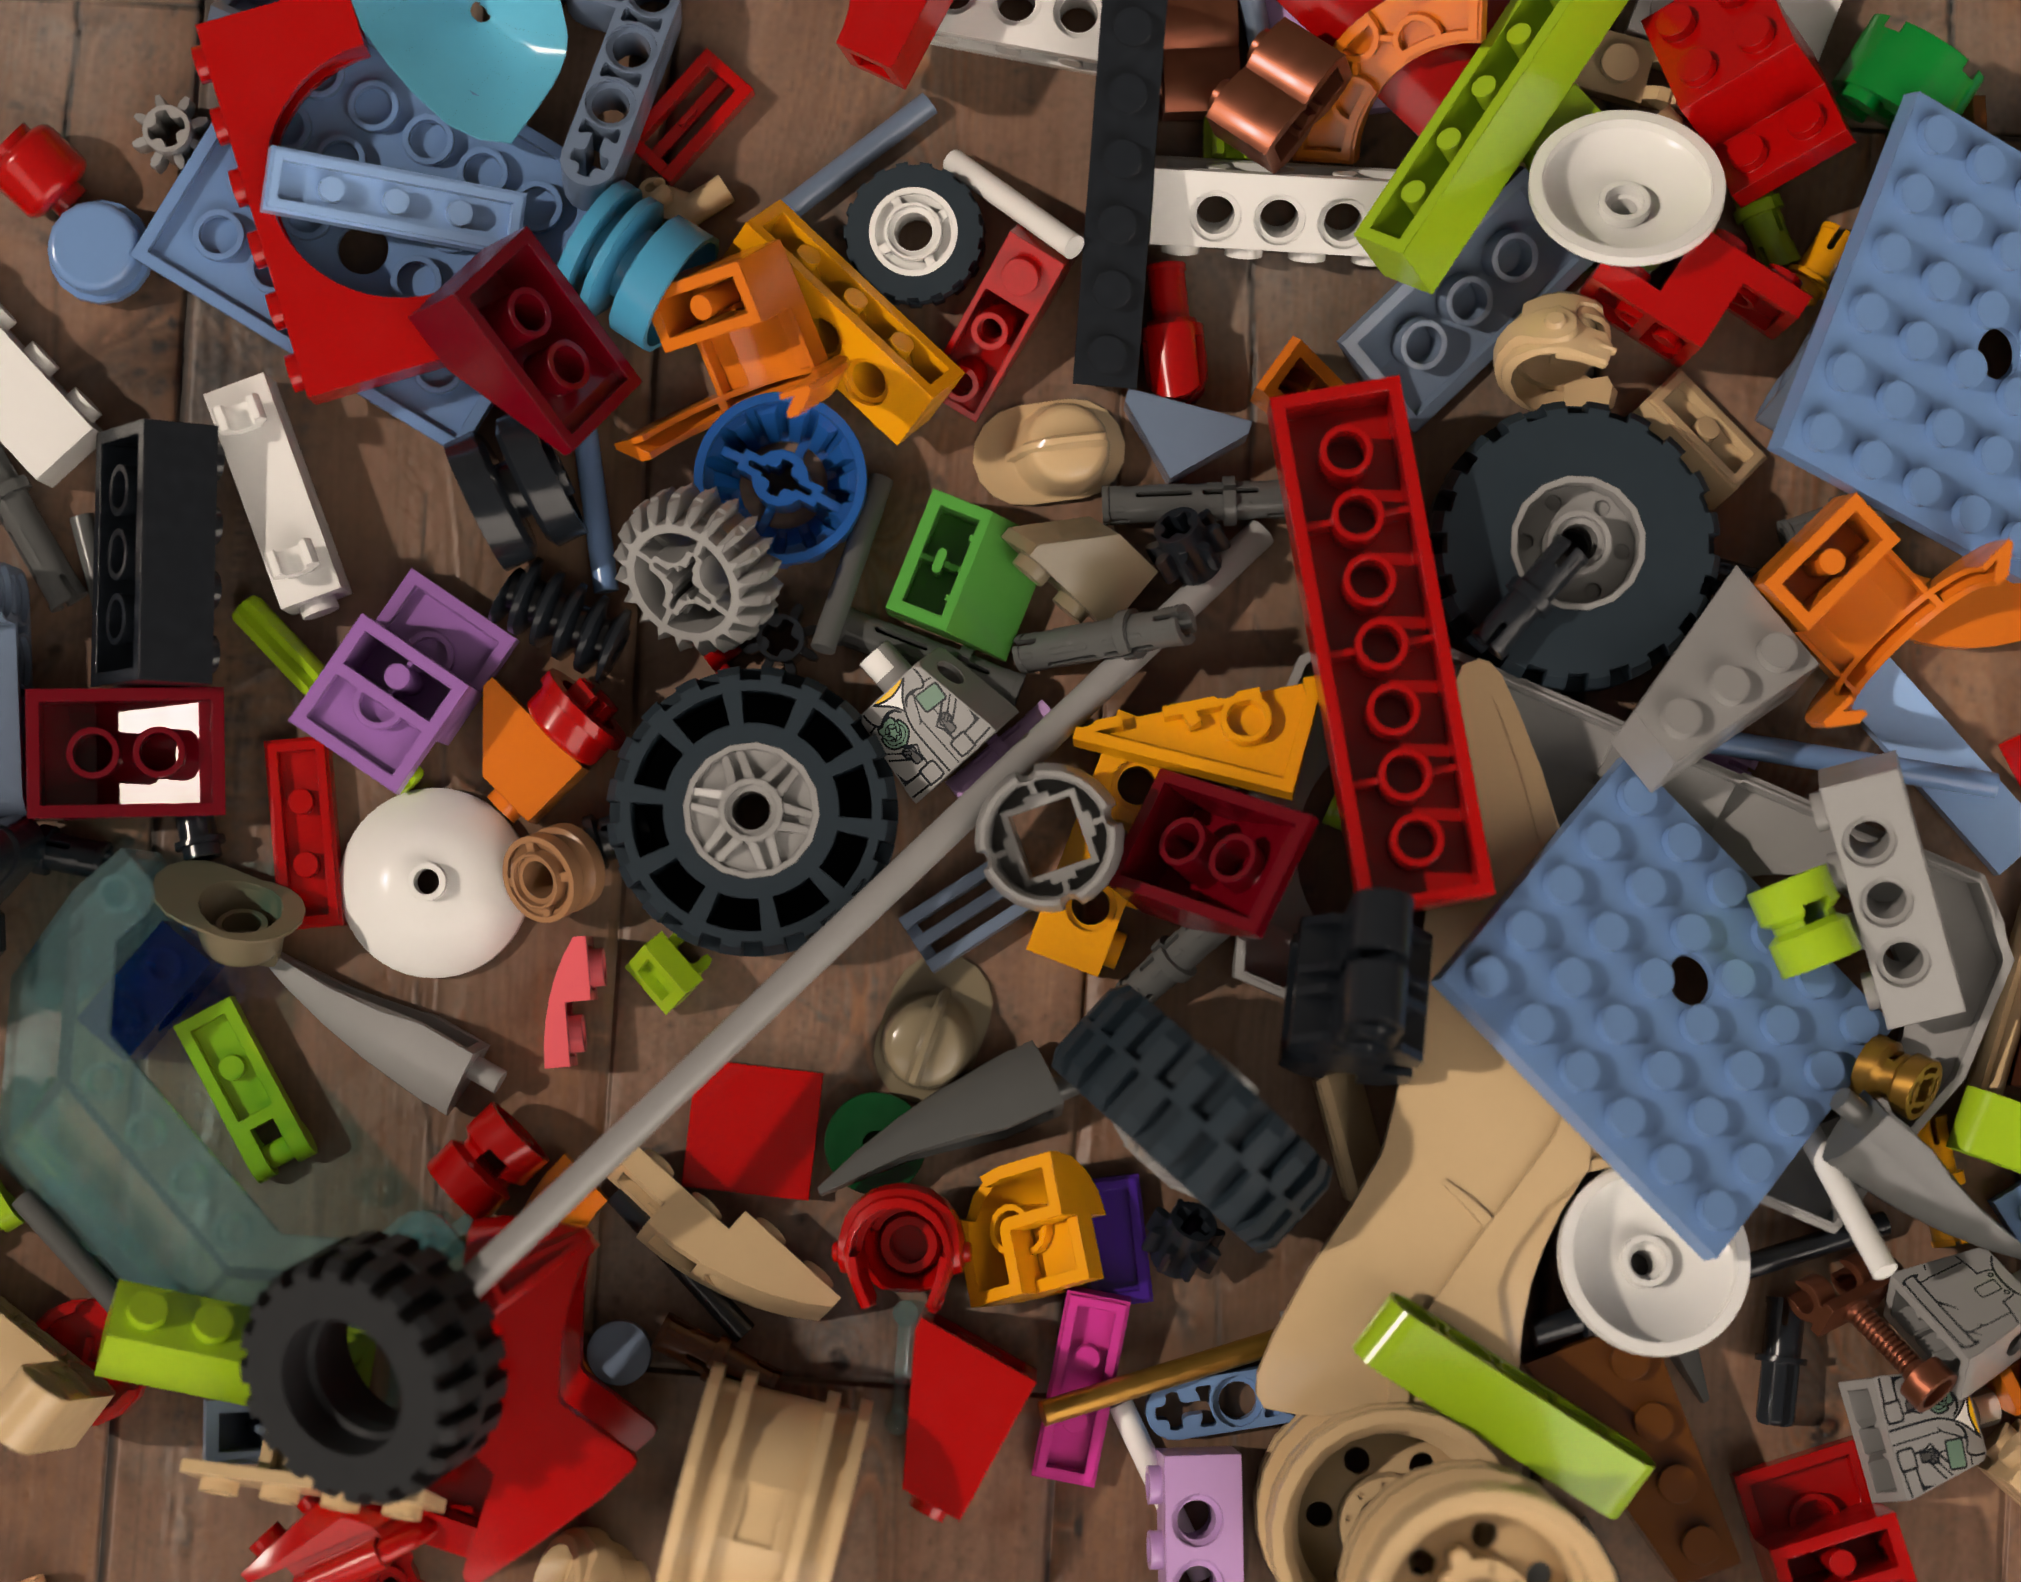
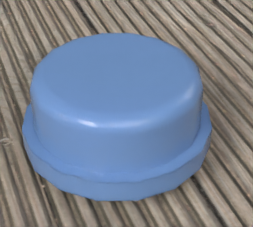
[47,199,151,305]

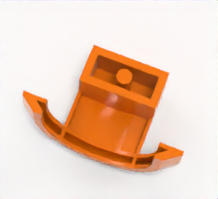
[614,239,850,462]
[1750,492,2014,728]

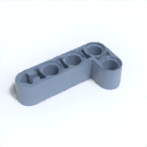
[560,0,682,211]
[0,562,33,818]

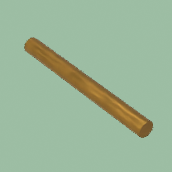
[1038,1329,1275,1426]

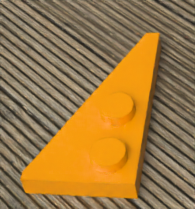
[1072,676,1319,801]

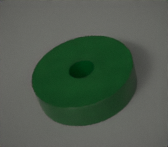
[824,1092,925,1194]

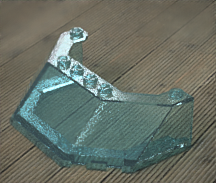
[0,848,473,1329]

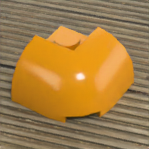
[960,1151,1106,1308]

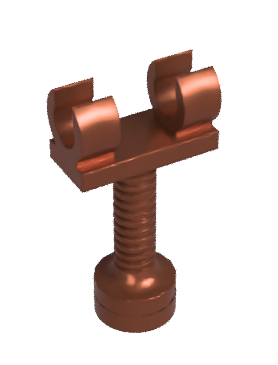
[1787,1252,1958,1412]

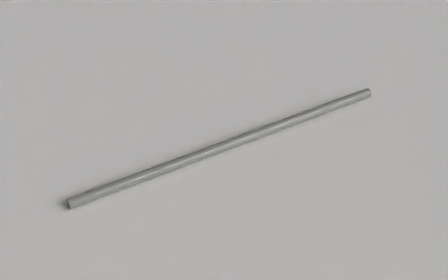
[462,520,1274,1298]

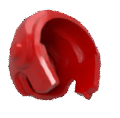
[832,1182,972,1314]

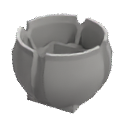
[975,763,1125,912]

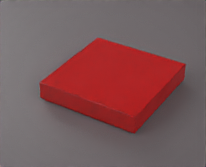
[681,1062,825,1201]

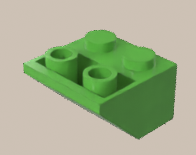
[885,488,1037,662]

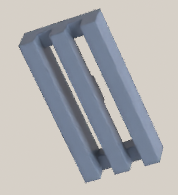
[898,861,1033,974]

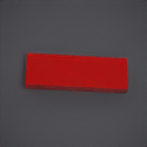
[264,737,347,930]

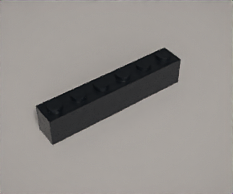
[1073,0,1168,389]

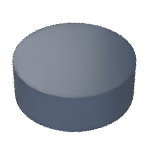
[587,1319,653,1386]

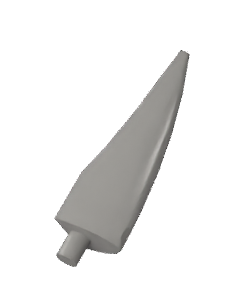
[269,952,507,1116]

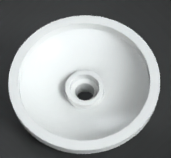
[1528,110,1726,266]
[340,788,525,978]
[1557,1167,1751,1357]

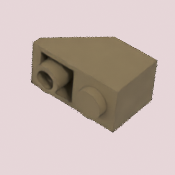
[1001,516,1158,624]

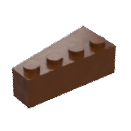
[1520,1333,1742,1582]

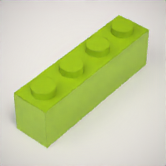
[94,1279,377,1406]

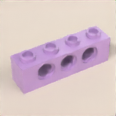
[1145,1446,1244,1582]

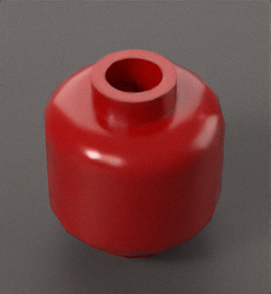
[0,122,87,218]

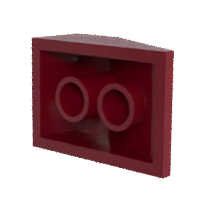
[408,226,643,455]
[25,687,226,820]
[1108,768,1319,939]

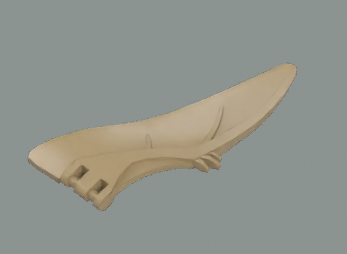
[1255,658,1611,1416]

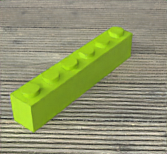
[1353,0,1629,295]

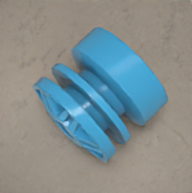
[557,179,719,352]

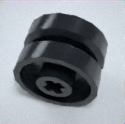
[444,414,588,572]

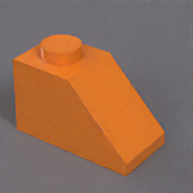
[482,677,590,824]

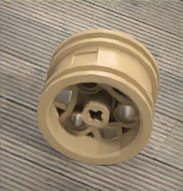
[656,1361,874,1582]

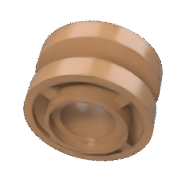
[502,823,606,923]

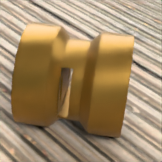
[1851,1034,1943,1120]

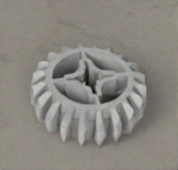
[613,483,784,656]

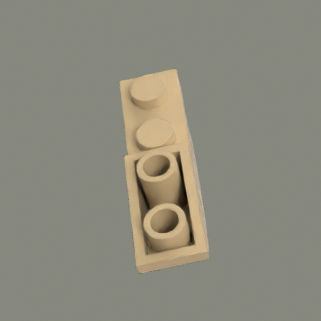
[607,1147,841,1321]

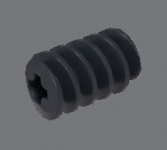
[488,557,632,684]

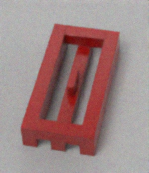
[634,48,755,187]

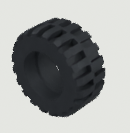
[240,1230,508,1506]

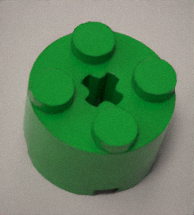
[1831,13,1984,139]

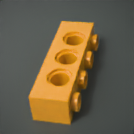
[722,199,965,446]
[1026,709,1189,977]

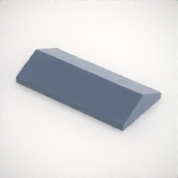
[1336,166,1595,434]

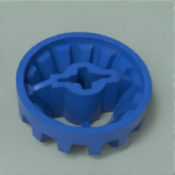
[694,392,868,569]

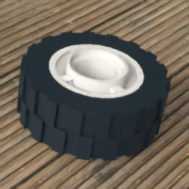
[844,162,986,308]

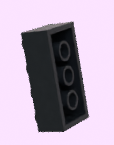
[90,418,225,688]

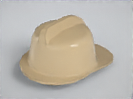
[973,399,1125,506]

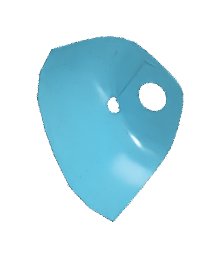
[351,0,568,144]

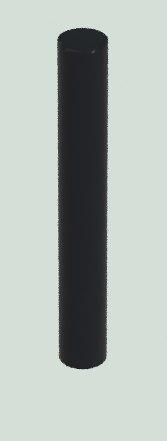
[607,1189,755,1343]

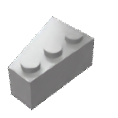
[1611,565,1819,793]

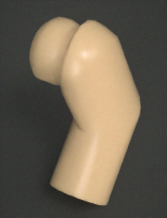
[638,175,735,226]

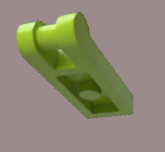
[173,996,318,1184]

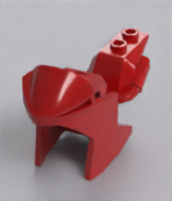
[240,1215,658,1582]

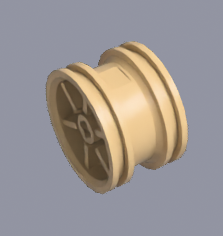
[1252,1402,1500,1582]
[1337,1459,1617,1582]

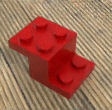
[1641,0,1856,208]
[1578,228,1812,368]
[1730,1435,1918,1582]

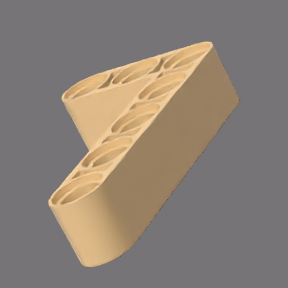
[0,1295,116,1455]

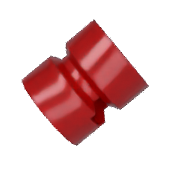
[426,1101,550,1219]

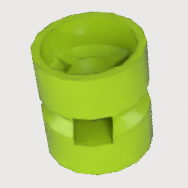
[1746,863,1862,980]

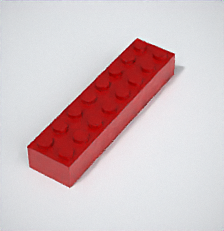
[1267,375,1496,912]

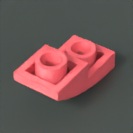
[544,936,607,1069]

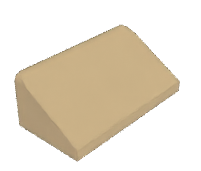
[1632,368,1768,510]
[1312,1071,1381,1202]

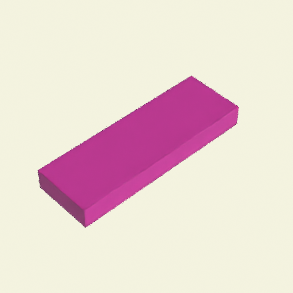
[1031,1286,1131,1488]

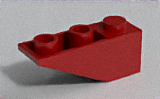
[943,224,1078,423]

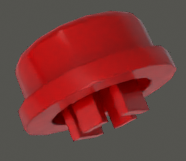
[527,668,626,766]

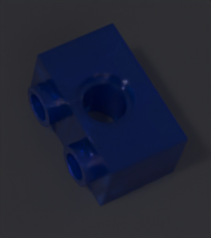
[77,921,225,1061]

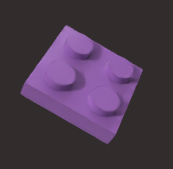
[288,568,520,795]

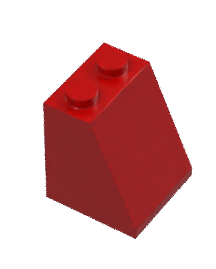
[902,1306,1037,1523]

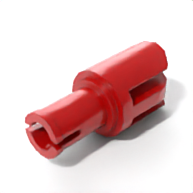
[1141,261,1208,405]

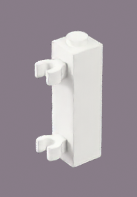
[203,372,353,620]

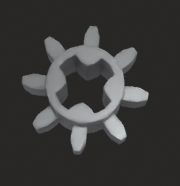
[132,95,211,174]

